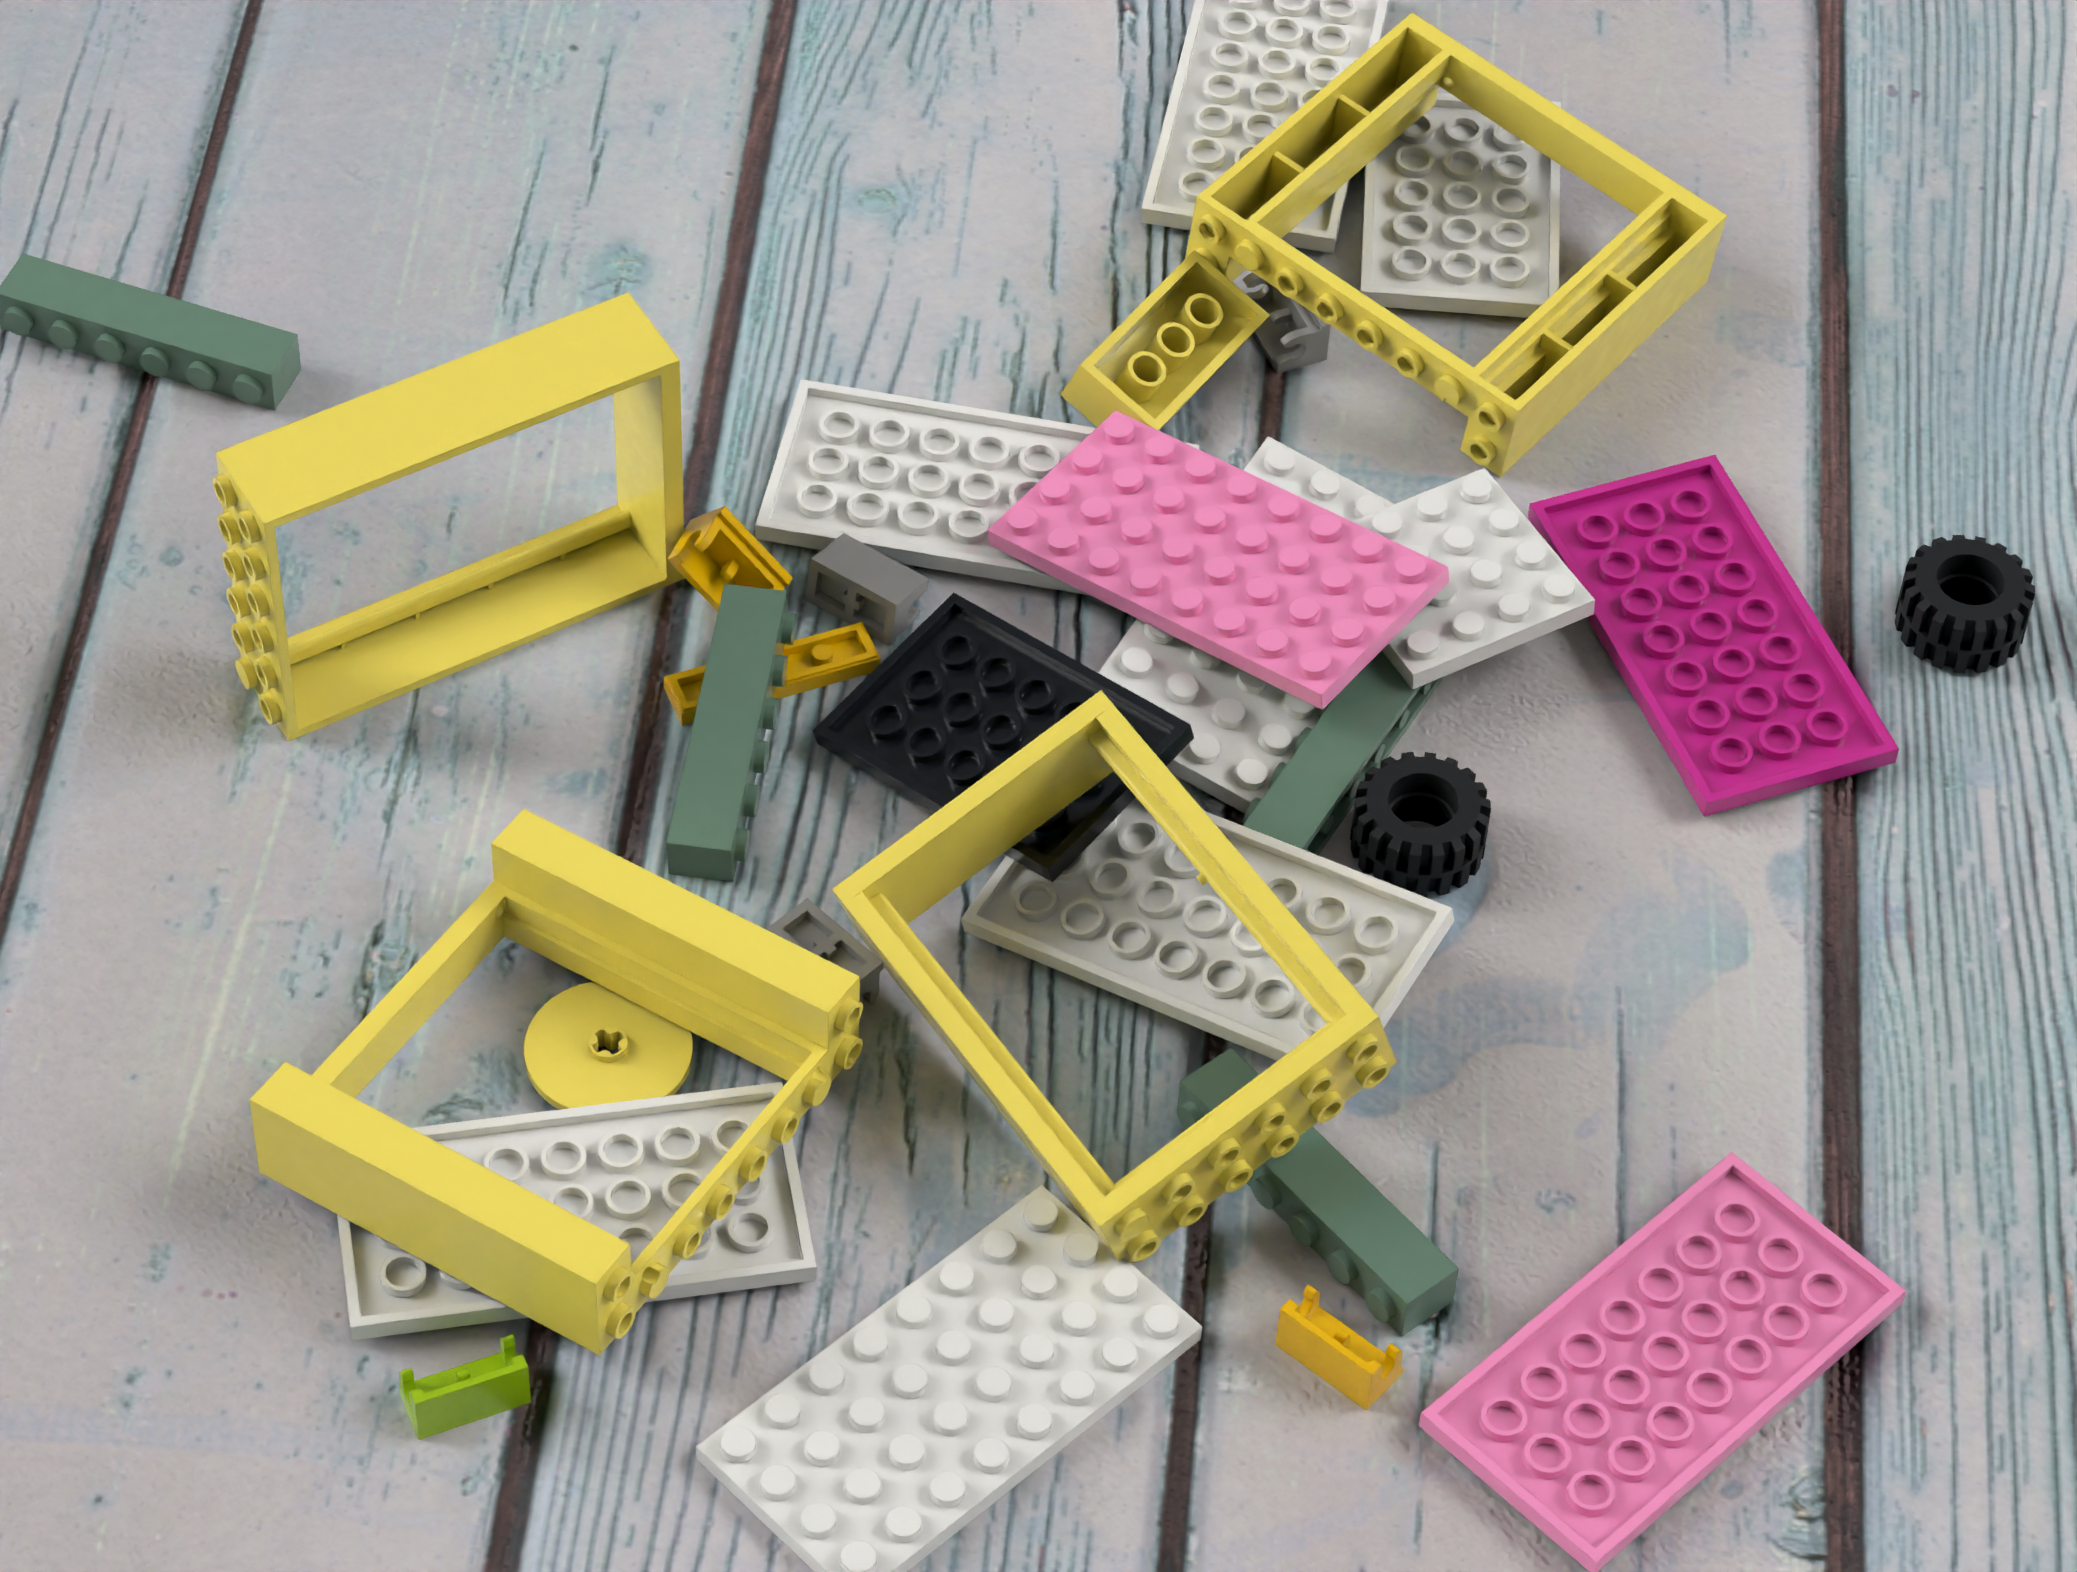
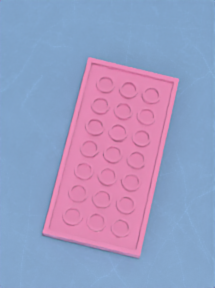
[987,410,1449,710]
[1419,1152,1906,1572]

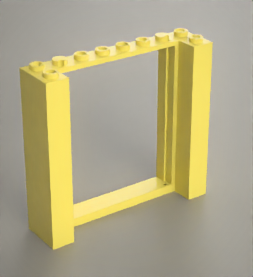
[1185,13,1727,477]
[249,809,863,1356]

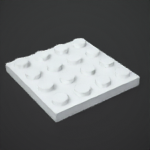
[1352,468,1595,690]

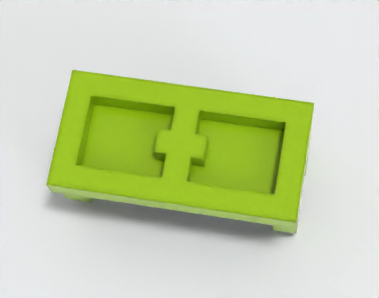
[399,1334,531,1440]

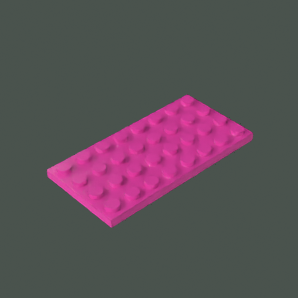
[1528,455,1899,817]

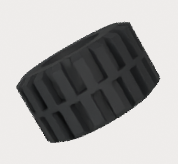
[1895,535,2035,674]
[1350,752,1491,898]

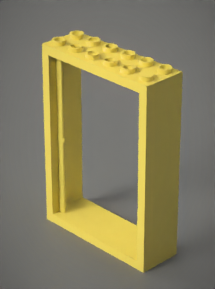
[212,292,685,741]
[832,690,1397,1263]

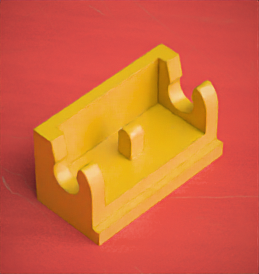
[668,506,793,612]
[1275,1285,1403,1411]

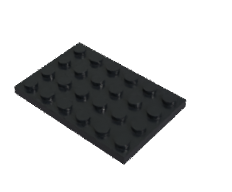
[812,593,1194,883]

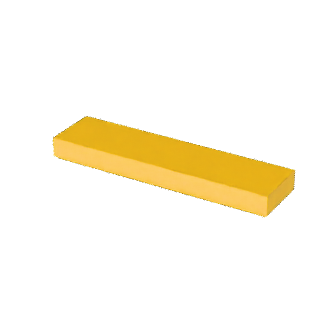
[664,622,881,726]

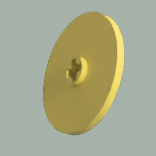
[524,981,693,1109]

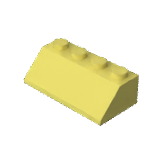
[1060,250,1270,430]

